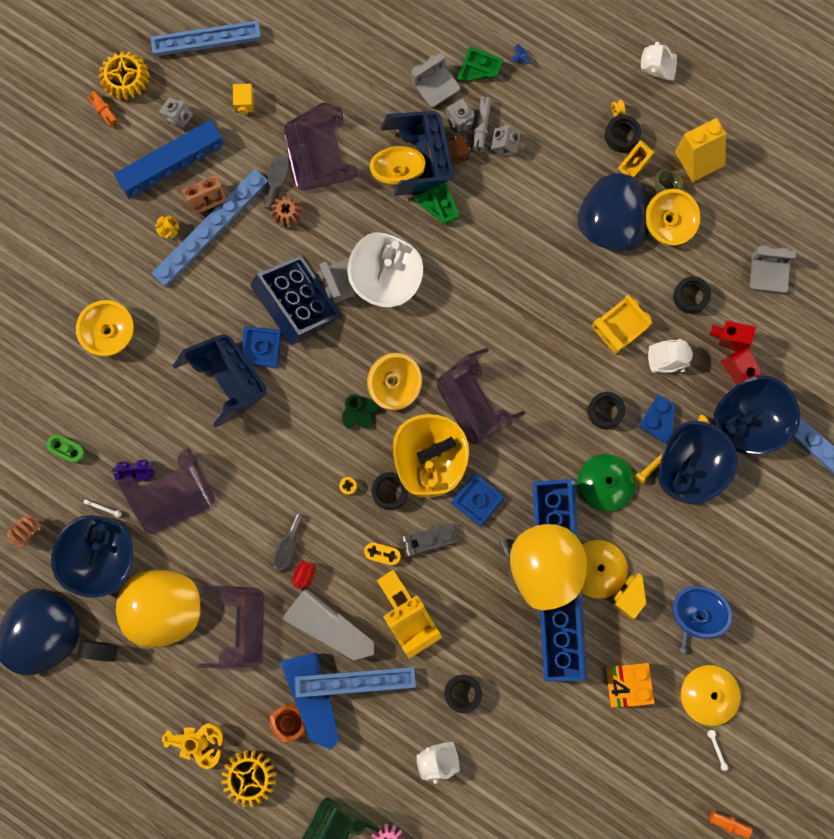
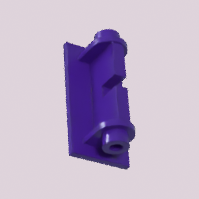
[112,459,155,482]

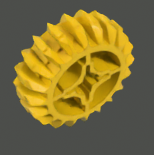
[99,51,149,101]
[221,750,277,807]

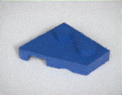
[638,394,675,444]

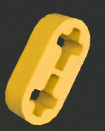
[364,543,401,566]

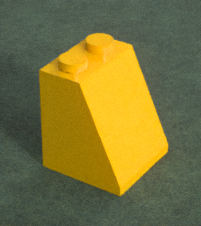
[675,118,726,182]

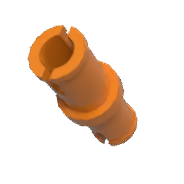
[87,91,119,127]
[709,810,752,839]

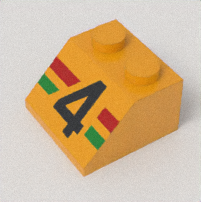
[605,663,654,708]

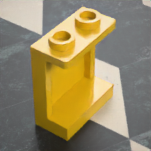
[591,295,652,355]
[383,595,443,659]

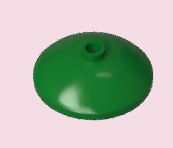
[577,454,636,512]

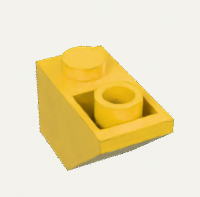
[377,570,412,609]
[612,573,646,620]

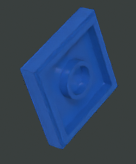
[241,326,282,368]
[451,473,505,527]

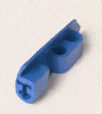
[280,653,339,750]

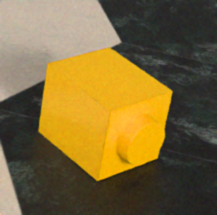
[233,84,254,114]

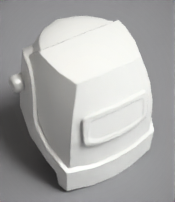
[641,42,677,80]
[648,339,693,373]
[417,742,460,784]

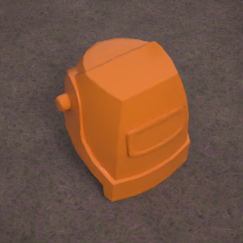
[269,703,306,743]

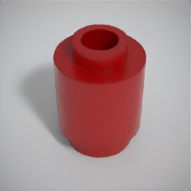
[291,560,316,591]

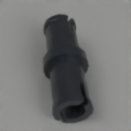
[417,436,457,464]

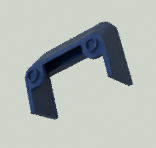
[380,111,453,196]
[172,334,267,427]

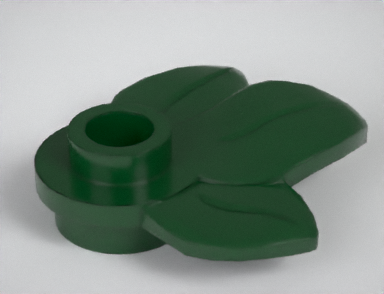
[342,394,378,429]

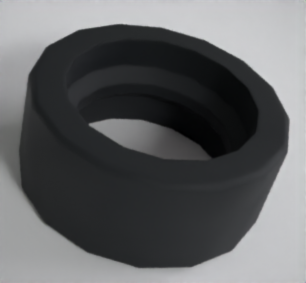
[605,115,641,153]
[673,276,711,314]
[587,391,625,429]
[371,472,408,510]
[77,640,118,662]
[444,674,482,714]

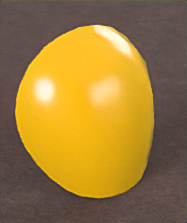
[393,414,469,497]
[510,524,587,610]
[116,570,200,648]

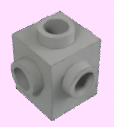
[159,98,193,128]
[446,99,475,132]
[491,125,520,156]

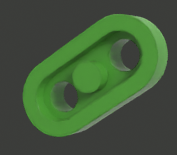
[46,435,85,463]

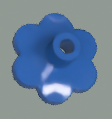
[512,44,530,65]

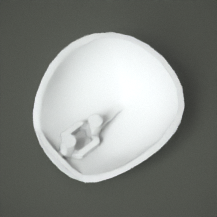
[348,232,423,307]

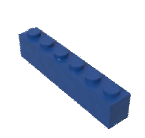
[114,120,224,198]

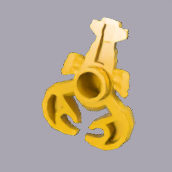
[162,722,223,769]

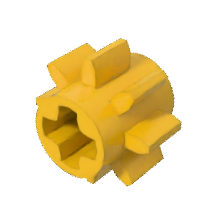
[155,215,180,239]

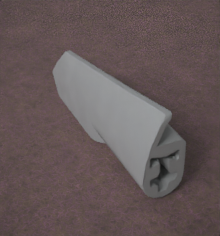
[283,589,374,660]

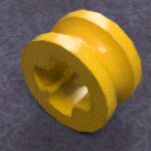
[611,100,626,117]
[339,477,357,495]

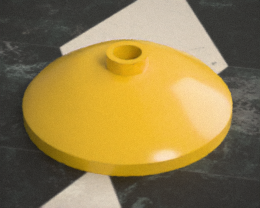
[370,146,426,185]
[645,189,700,245]
[76,300,134,357]
[367,353,422,410]
[582,540,628,599]
[681,665,741,726]

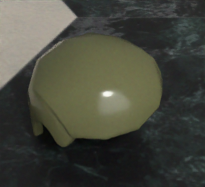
[655,168,683,193]

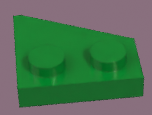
[457,46,503,82]
[414,183,460,225]

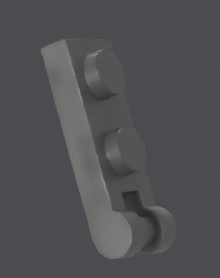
[401,523,458,557]

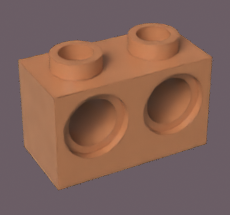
[182,175,228,215]

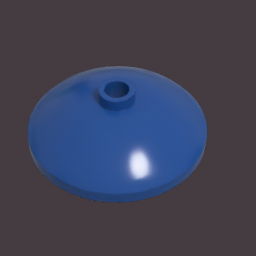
[672,586,732,639]

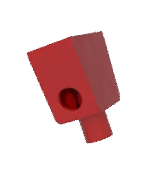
[709,321,757,351]
[721,348,762,385]

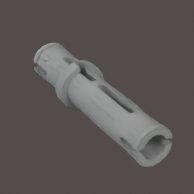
[472,97,492,152]

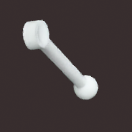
[83,500,122,518]
[707,730,729,771]

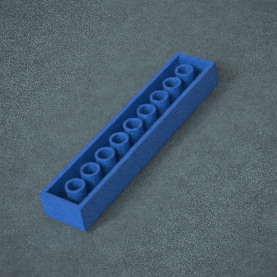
[532,479,588,681]

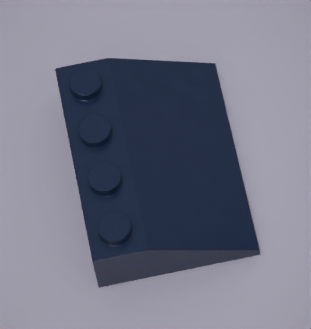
[250,255,342,346]

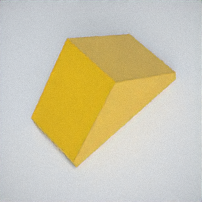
[618,140,655,178]

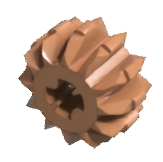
[270,195,302,228]
[7,515,42,548]

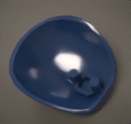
[578,173,649,251]
[714,376,800,455]
[658,420,738,504]
[51,515,133,598]
[0,589,79,676]

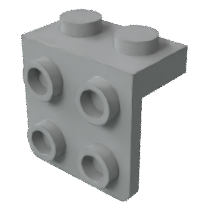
[411,53,460,108]
[750,245,796,293]
[318,258,358,304]

